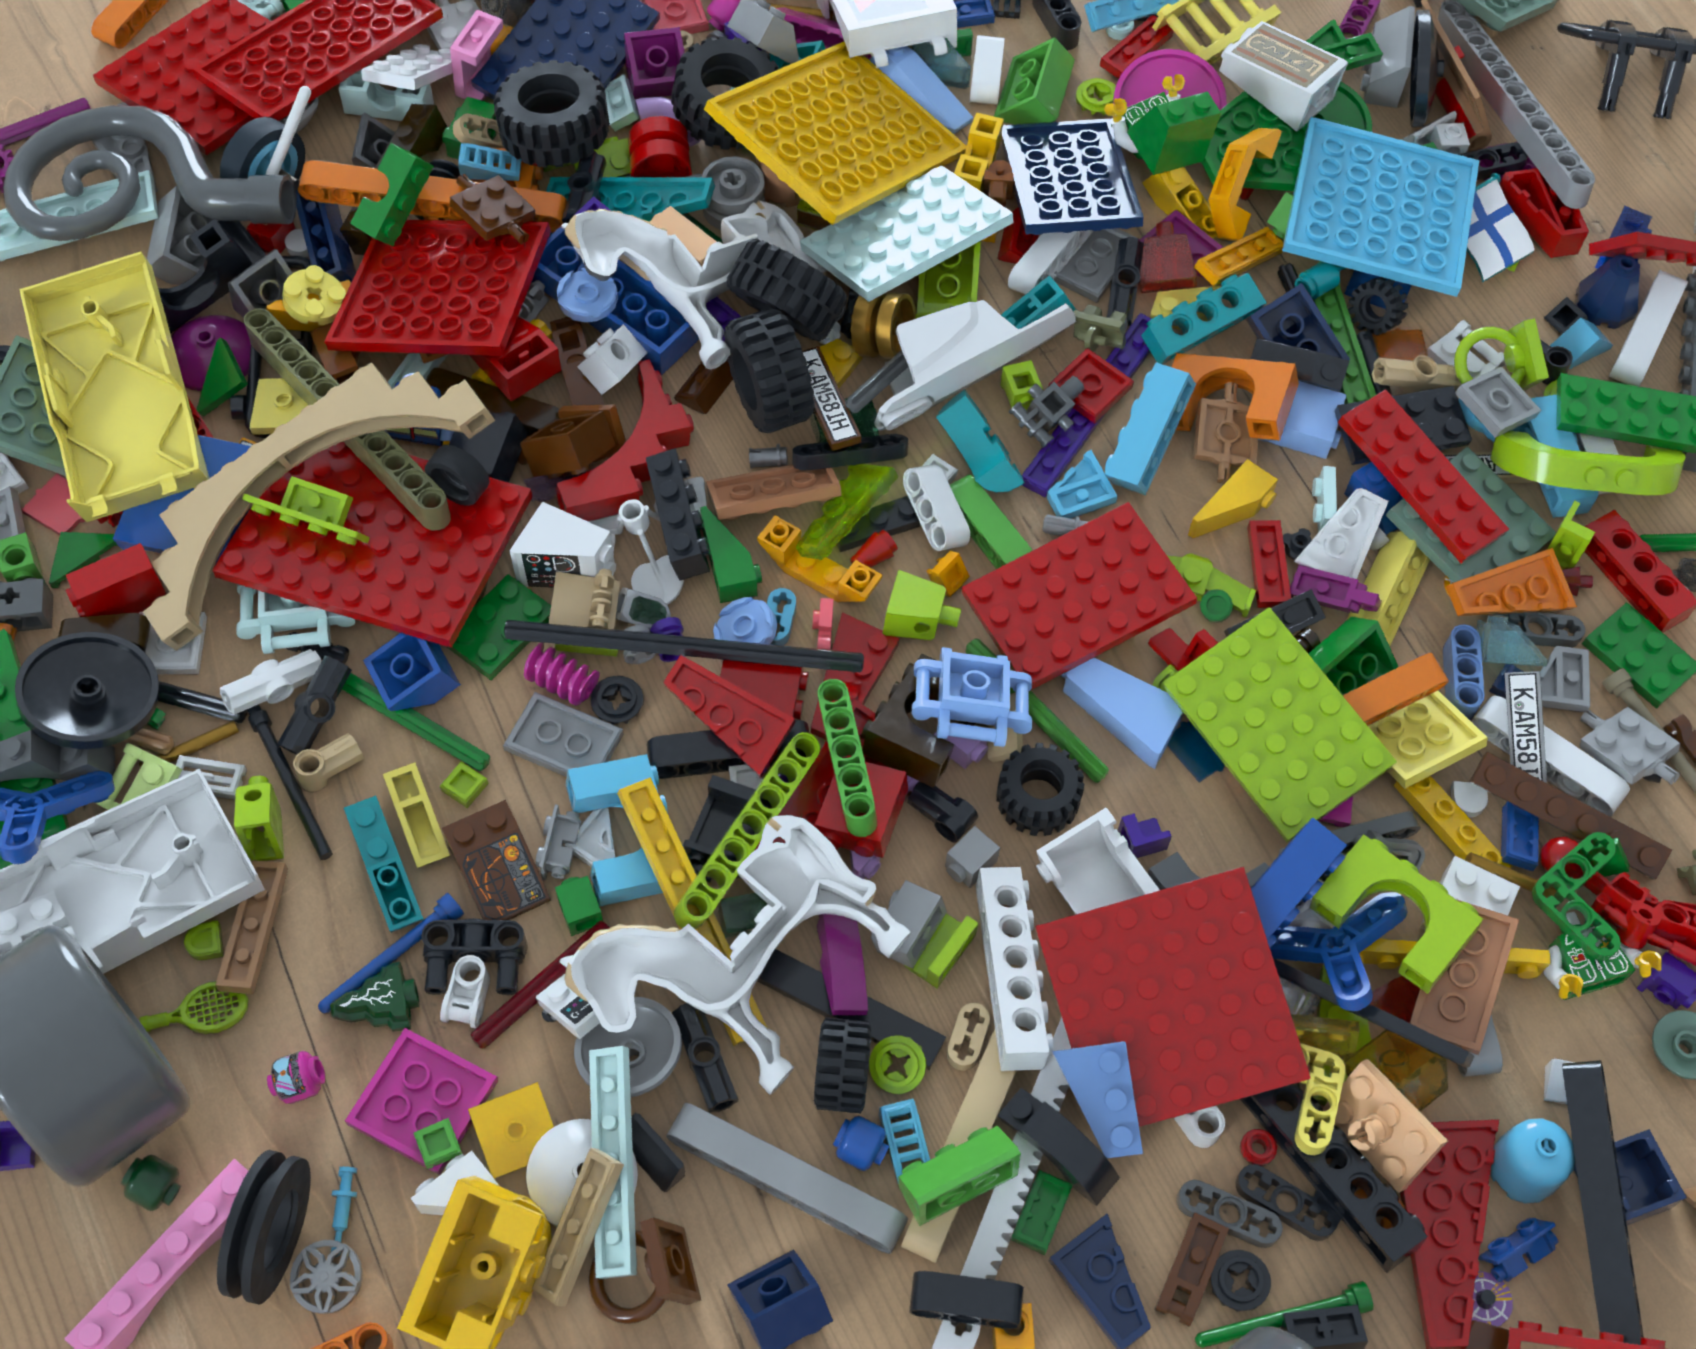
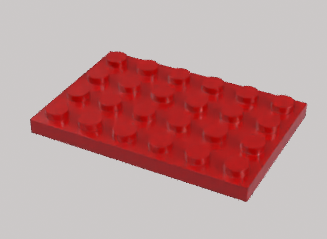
[961,502,1197,691]

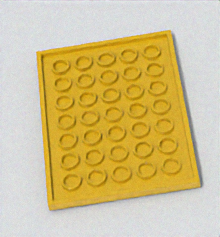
[704,41,967,225]

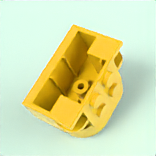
[397,1175,552,1349]

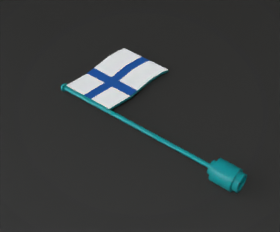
[1295,173,1534,299]

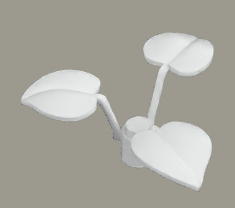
[588,477,707,604]

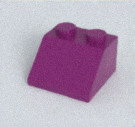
[624,27,685,100]

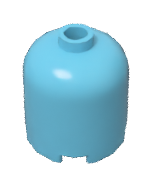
[1490,1118,1575,1203]

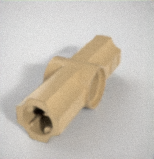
[1372,355,1462,393]

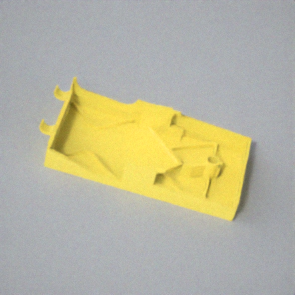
[19,251,210,522]

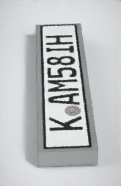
[1505,671,1547,783]

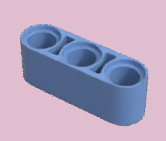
[1443,624,1485,720]

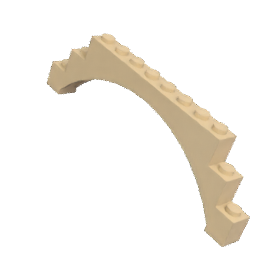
[143,362,495,651]

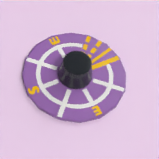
[1472,1271,1513,1326]

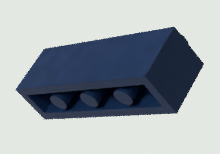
[296,189,356,283]

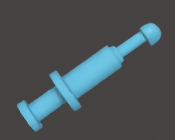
[331,1166,357,1258]

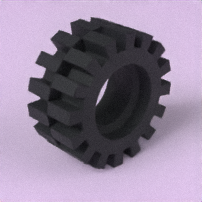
[1348,277,1408,335]

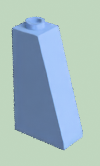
[1061,657,1184,769]

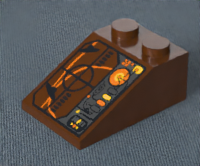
[442,800,551,920]

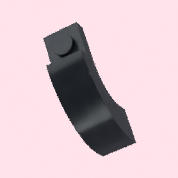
[998,1088,1120,1206]

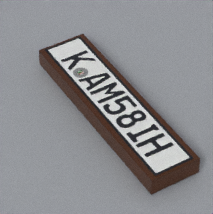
[802,346,861,451]

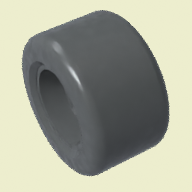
[0,925,190,1187]

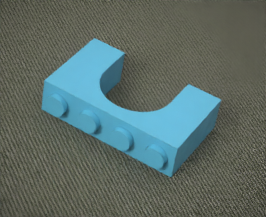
[565,754,668,907]

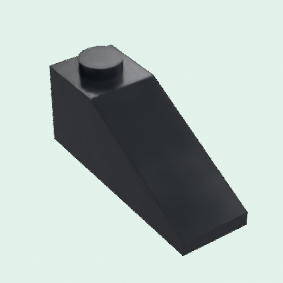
[1250,338,1350,392]

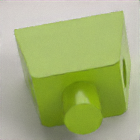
[882,570,961,640]
[234,776,284,861]

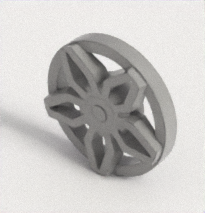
[290,1240,363,1313]

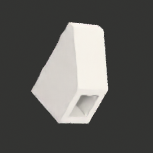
[411,1151,499,1215]

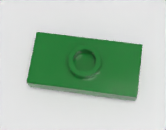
[1011,1170,1073,1255]

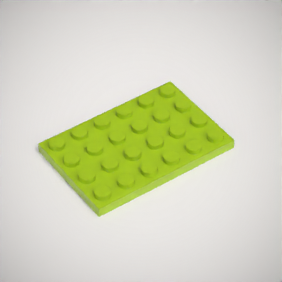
[1163,607,1397,843]

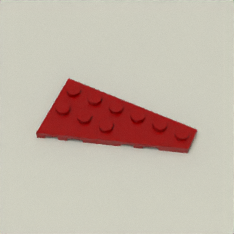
[1400,1119,1500,1349]

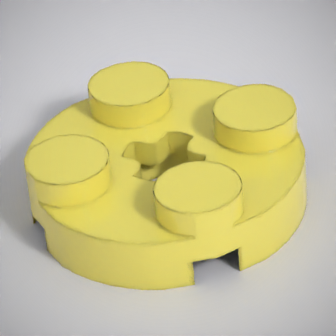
[282,265,346,325]

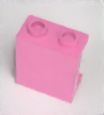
[450,10,503,101]

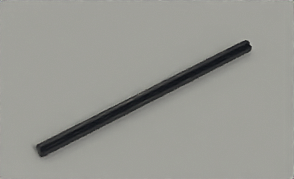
[504,620,864,673]

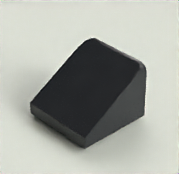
[1544,297,1589,335]

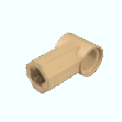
[293,733,364,792]

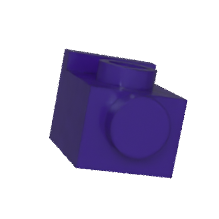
[1637,951,1696,1009]

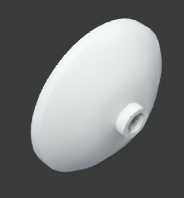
[526,1119,638,1227]

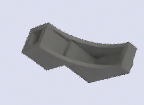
[0,730,115,782]

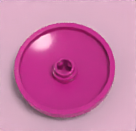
[1113,49,1227,110]

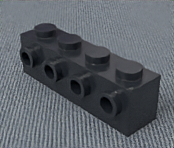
[645,448,711,581]

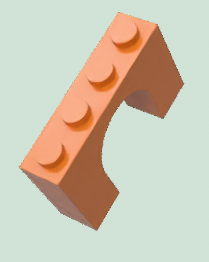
[1172,353,1299,441]

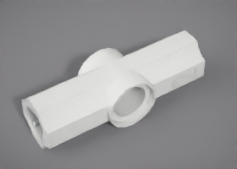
[220,649,321,715]

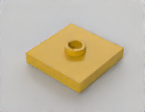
[468,1082,554,1179]

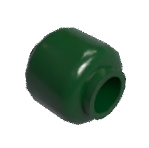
[121,1155,181,1211]

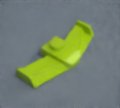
[1168,553,1256,618]

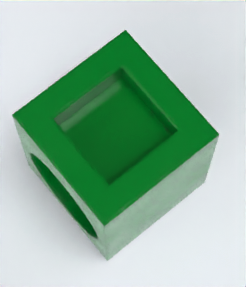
[555,875,603,936]

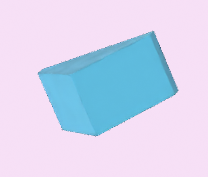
[1550,318,1613,369]

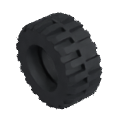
[671,36,779,150]
[494,60,610,168]
[727,239,847,341]
[724,308,815,433]

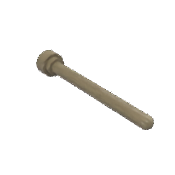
[1602,668,1696,793]

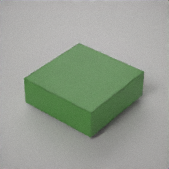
[413,1118,462,1169]

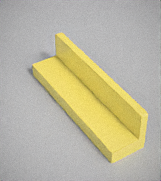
[1346,531,1430,646]

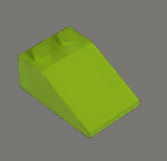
[917,240,982,313]

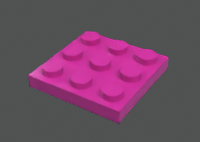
[345,1028,498,1175]

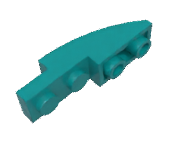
[343,796,424,933]

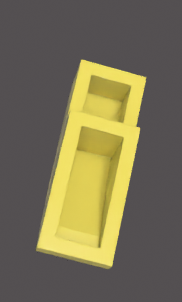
[383,762,450,868]

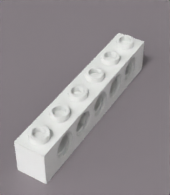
[976,867,1053,1071]

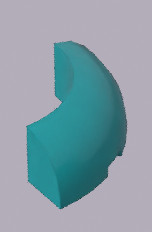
[936,389,1024,492]

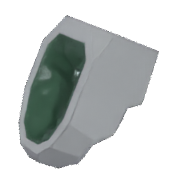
[616,587,671,629]

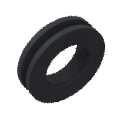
[217,1150,311,1305]

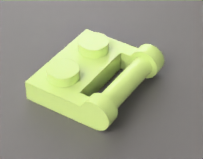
[95,742,183,810]

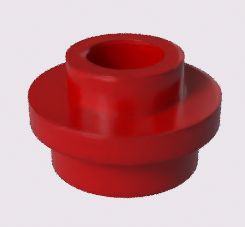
[1240,1129,1277,1166]

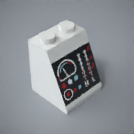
[510,502,616,588]

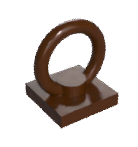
[589,1217,701,1324]

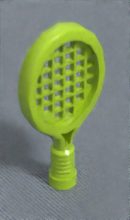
[140,981,249,1034]

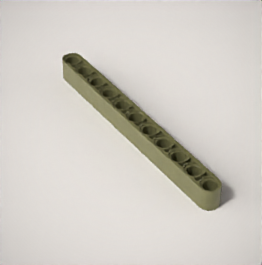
[244,308,451,531]

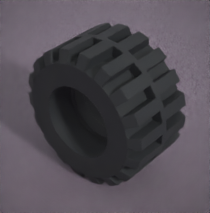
[996,743,1084,836]
[814,1018,872,1114]

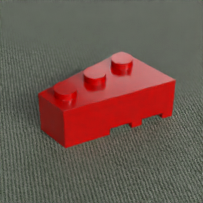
[1500,168,1589,258]

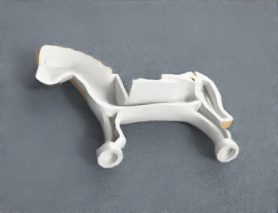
[561,200,846,370]
[560,815,911,1095]

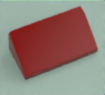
[997,207,1039,264]

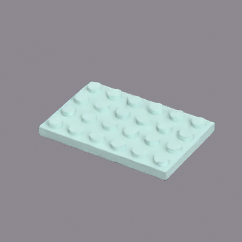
[800,166,1014,302]

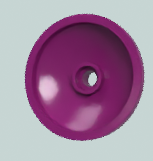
[171,315,251,391]

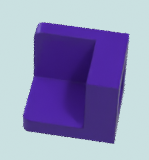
[1117,813,1172,858]
[0,1121,36,1171]

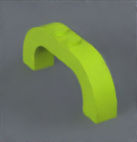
[1490,431,1686,495]

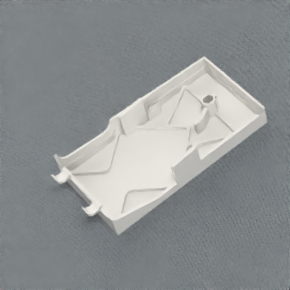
[0,768,265,974]

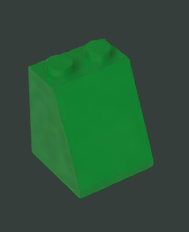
[1127,91,1221,175]

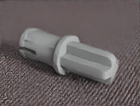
[1043,515,1088,536]

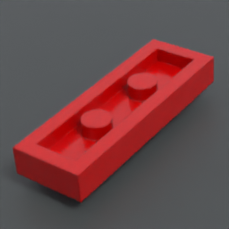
[1100,15,1174,79]
[1247,520,1291,608]

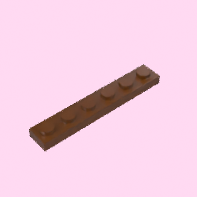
[1469,752,1672,880]

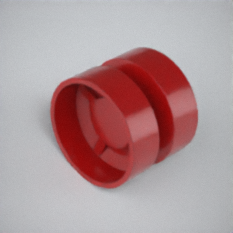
[628,116,692,177]

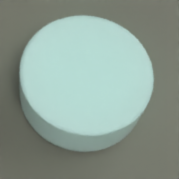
[1106,21,1134,40]

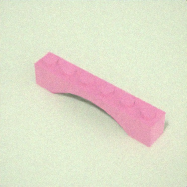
[64,1159,248,1349]

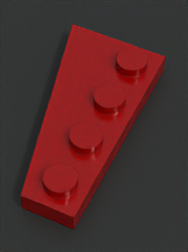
[1589,232,1696,266]
[810,612,900,740]
[663,655,796,778]

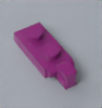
[1290,565,1382,614]

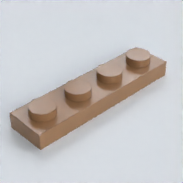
[216,860,288,994]

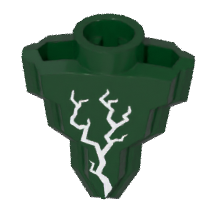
[330,961,420,1032]

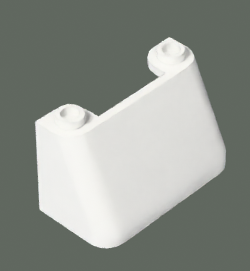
[1036,808,1159,915]

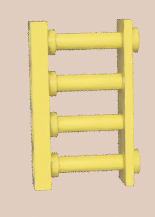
[1152,0,1282,65]

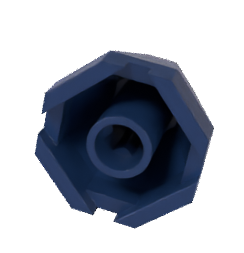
[1575,254,1640,329]

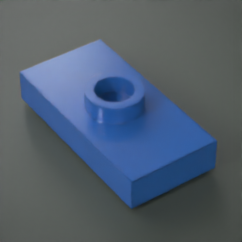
[1501,802,1539,872]

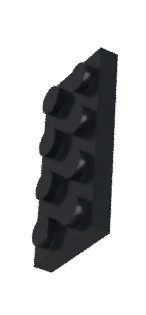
[1334,386,1472,465]

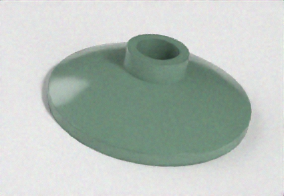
[1652,1010,1696,1080]

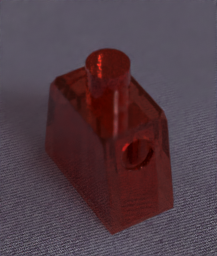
[1140,221,1197,293]

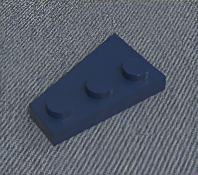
[1048,1213,1151,1349]

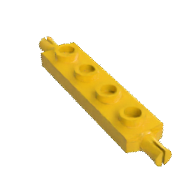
[1393,775,1520,894]

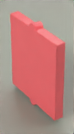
[21,473,85,535]

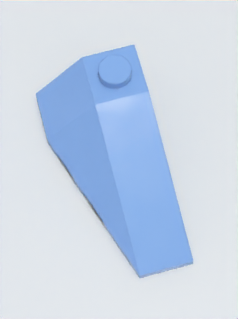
[869,46,973,134]

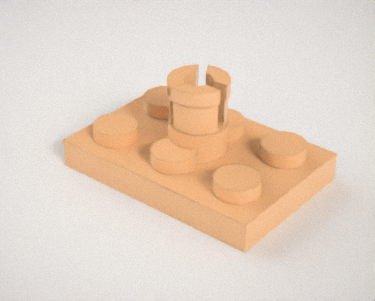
[1322,1059,1448,1193]

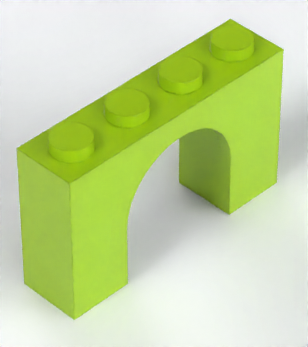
[1310,834,1483,994]

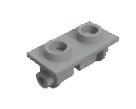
[535,804,582,880]

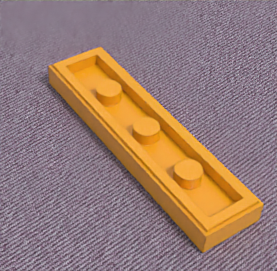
[1194,227,1284,287]

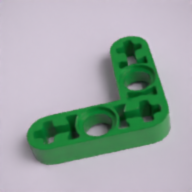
[1532,832,1621,961]

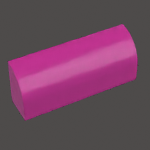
[777,7,871,60]

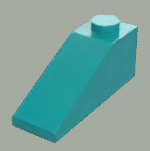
[1001,275,1076,329]

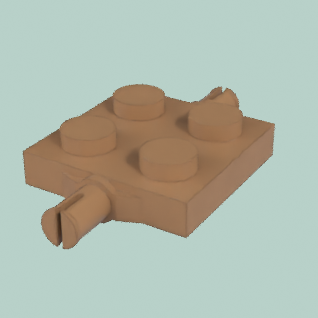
[1193,382,1258,484]

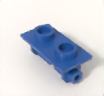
[1478,1218,1558,1282]

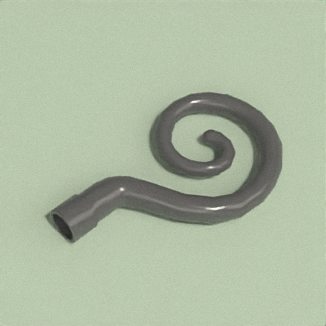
[3,105,297,241]

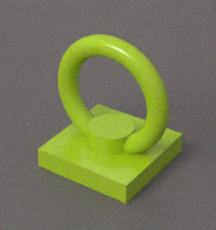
[1454,318,1549,390]

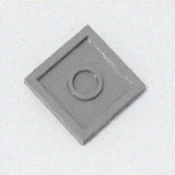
[1455,366,1542,438]

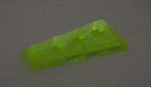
[796,464,899,560]

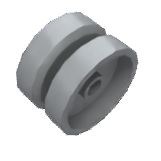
[702,156,765,230]

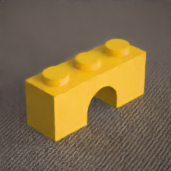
[954,112,1004,193]

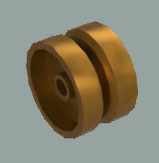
[851,292,916,360]

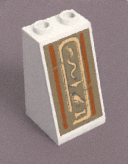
[1219,21,1348,131]

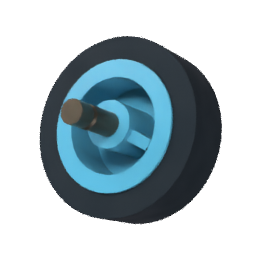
[220,117,305,190]

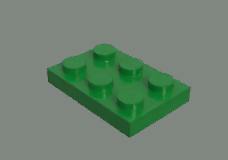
[445,574,551,681]
[1582,602,1696,709]

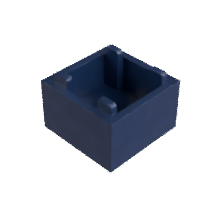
[1574,1129,1687,1226]

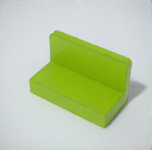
[1546,500,1595,570]
[904,913,978,989]

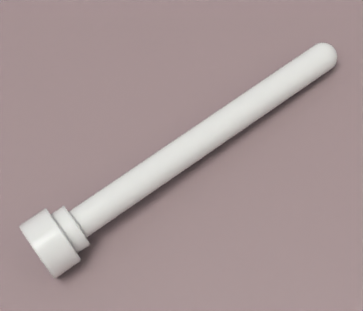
[265,86,311,175]

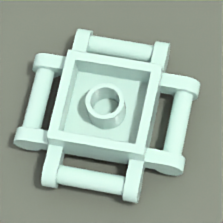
[236,584,355,654]

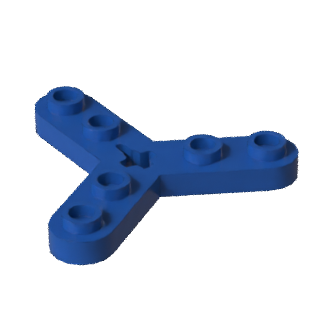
[0,771,115,864]
[1270,892,1408,1011]

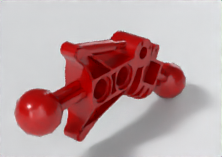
[1539,836,1696,966]

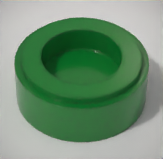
[1200,589,1233,623]

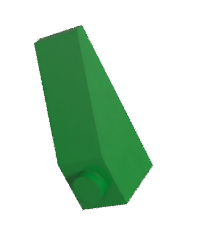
[700,506,762,603]

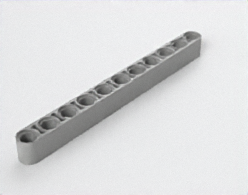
[1438,0,1596,209]

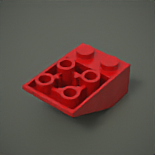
[469,316,561,402]

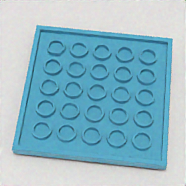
[1282,117,1479,297]

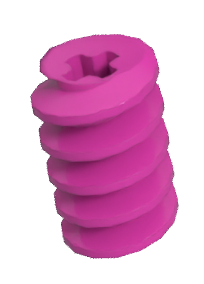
[524,642,600,706]

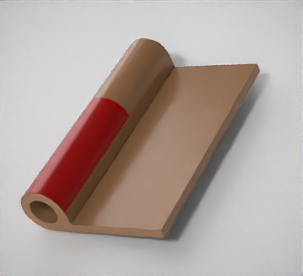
[1421,0,1492,152]

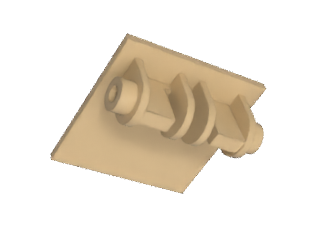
[549,569,620,630]

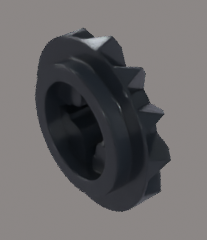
[591,676,644,725]
[1210,1250,1271,1312]

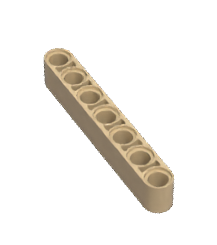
[901,1029,1018,1263]

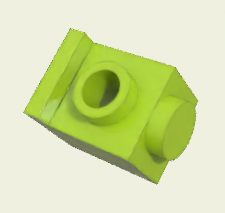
[1000,360,1043,411]

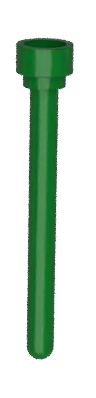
[1195,1281,1374,1348]

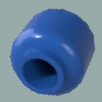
[833,1116,889,1171]

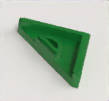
[196,338,248,416]
[49,532,118,588]

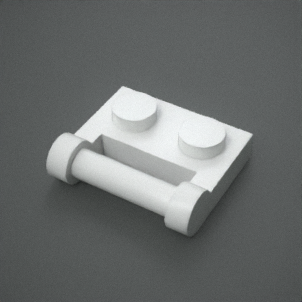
[1426,320,1505,379]

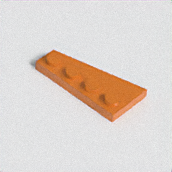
[1446,548,1577,616]

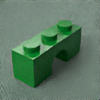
[350,143,434,246]

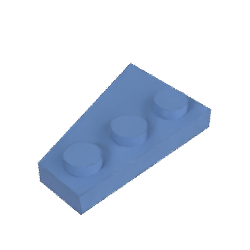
[1052,1042,1143,1158]

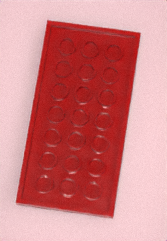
[193,0,443,121]

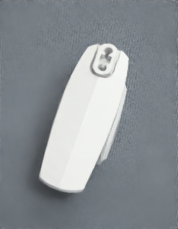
[874,300,1076,431]

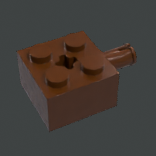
[517,411,616,479]

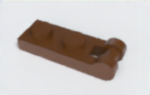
[1154,1212,1229,1327]

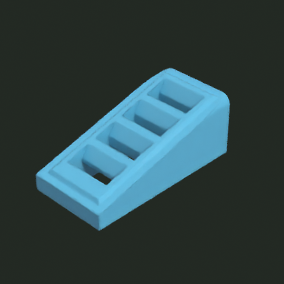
[458,143,522,181]
[878,1099,930,1184]

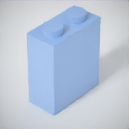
[1258,381,1347,459]

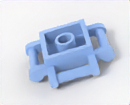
[912,647,1032,747]

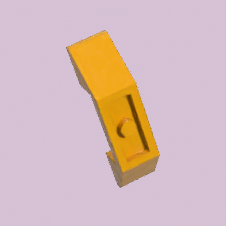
[1208,128,1282,241]
[757,515,883,602]

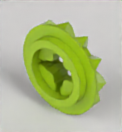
[1076,78,1116,116]
[869,1035,927,1094]

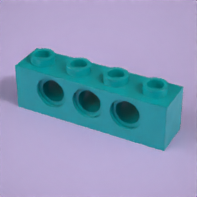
[1141,273,1267,364]

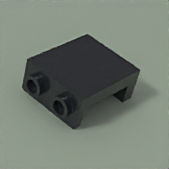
[682,775,772,879]

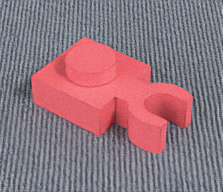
[812,598,834,650]

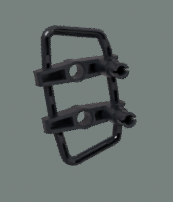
[1557,20,1696,119]

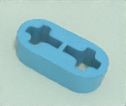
[767,588,796,646]

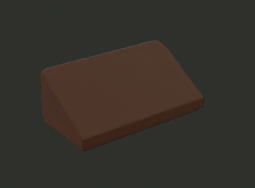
[674,360,733,414]

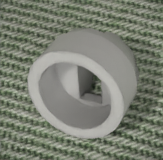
[1369,527,1390,550]

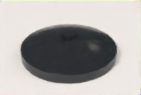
[1410,10,1444,127]
[15,632,159,749]

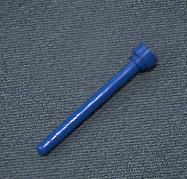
[318,893,464,1013]

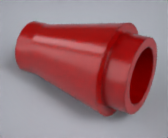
[850,529,898,568]

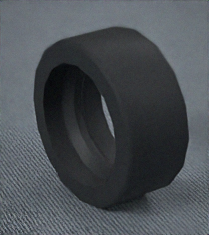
[424,445,490,506]

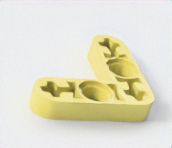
[1295,1043,1345,1156]

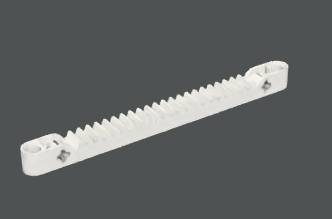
[932,1017,1071,1349]

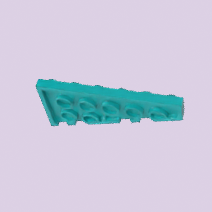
[546,177,715,236]

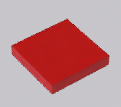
[1048,348,1134,424]

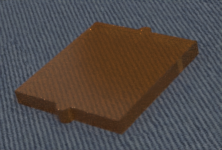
[1372,328,1428,361]

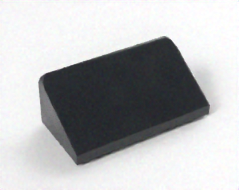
[631,1113,685,1192]

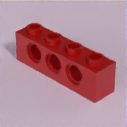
[1584,509,1696,633]

